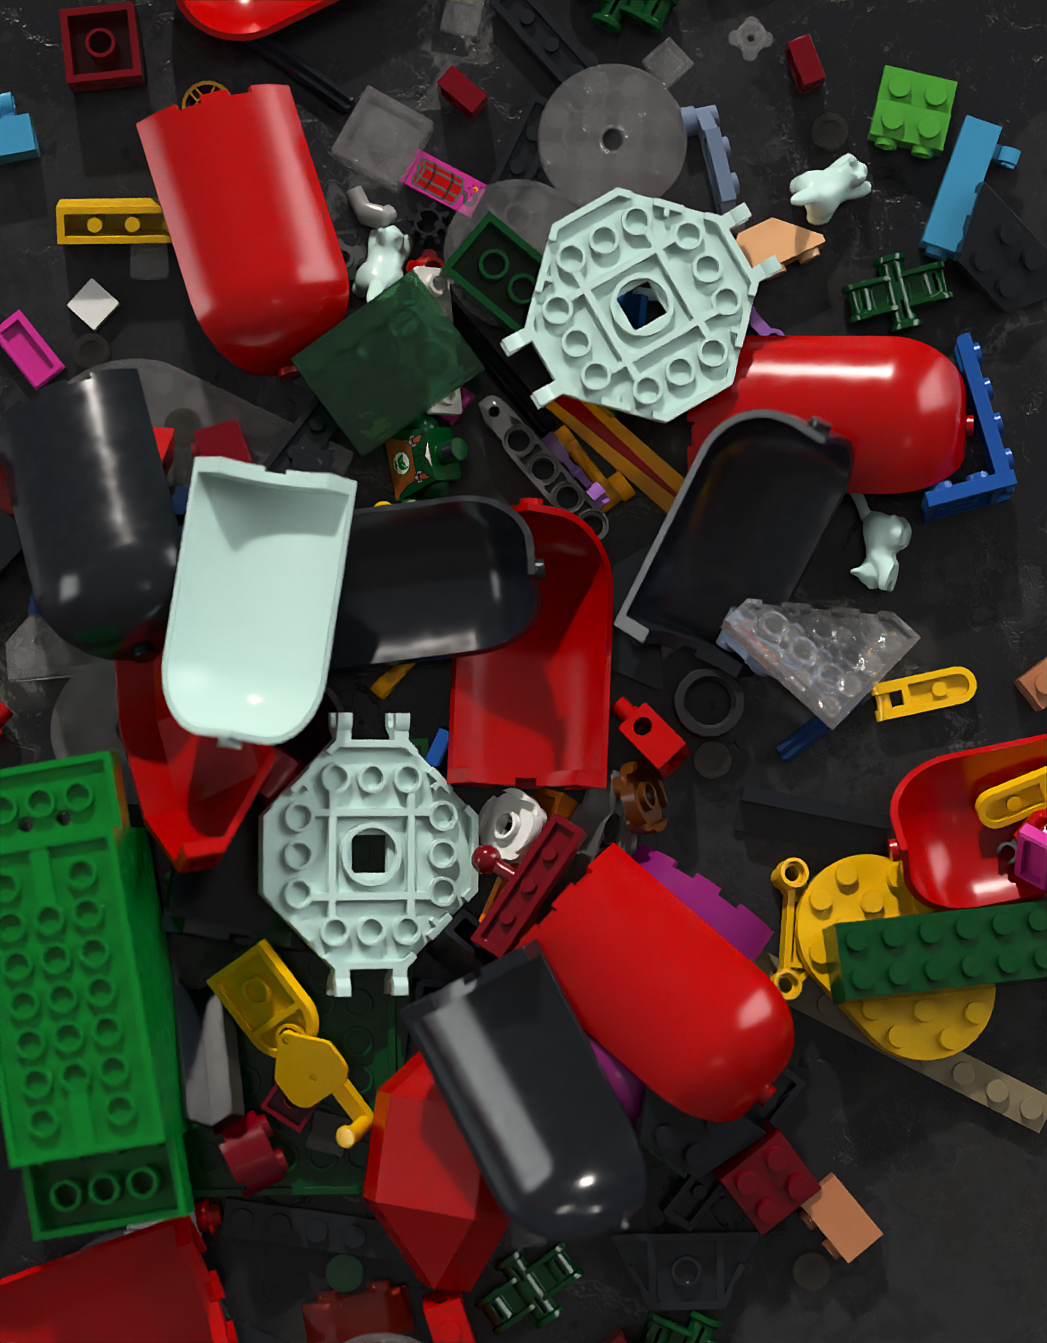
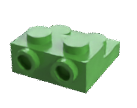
[867,65,958,159]

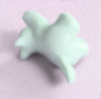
[790,153,871,225]
[352,225,415,307]
[850,493,912,592]

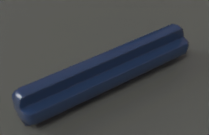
[775,682,872,763]

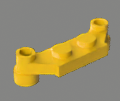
[770,857,809,1001]

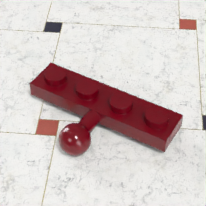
[470,812,588,958]

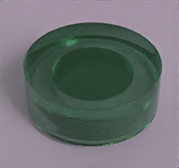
[326,1254,364,1292]

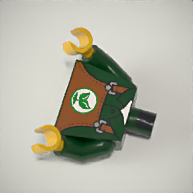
[359,410,468,507]

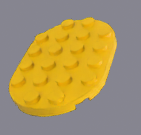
[795,854,996,1061]

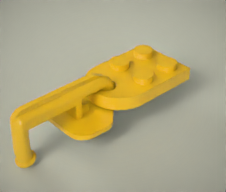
[206,938,374,1148]

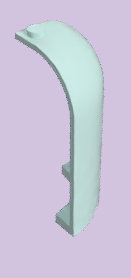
[162,457,357,749]

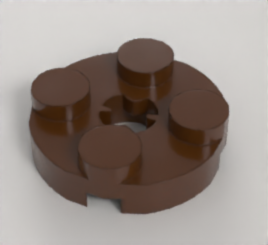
[612,758,668,835]

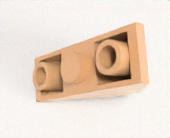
[736,217,825,281]

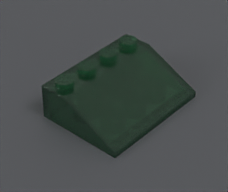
[291,269,486,457]

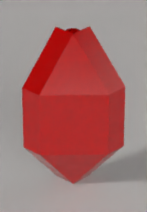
[114,647,276,873]
[362,1051,510,1292]

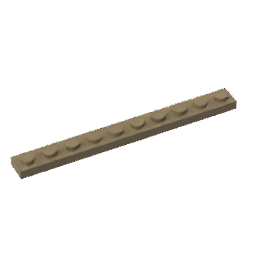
[753,950,1047,1133]

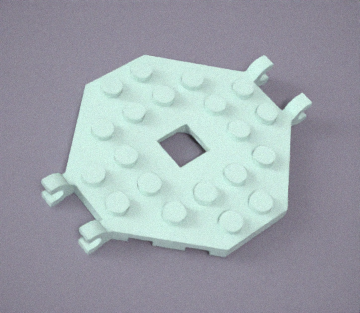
[500,187,782,424]
[258,713,479,997]

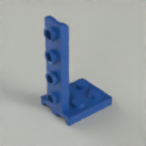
[919,333,1017,523]

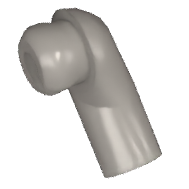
[345,186,397,229]

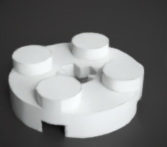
[479,788,547,865]

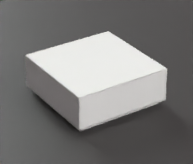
[67,278,121,332]

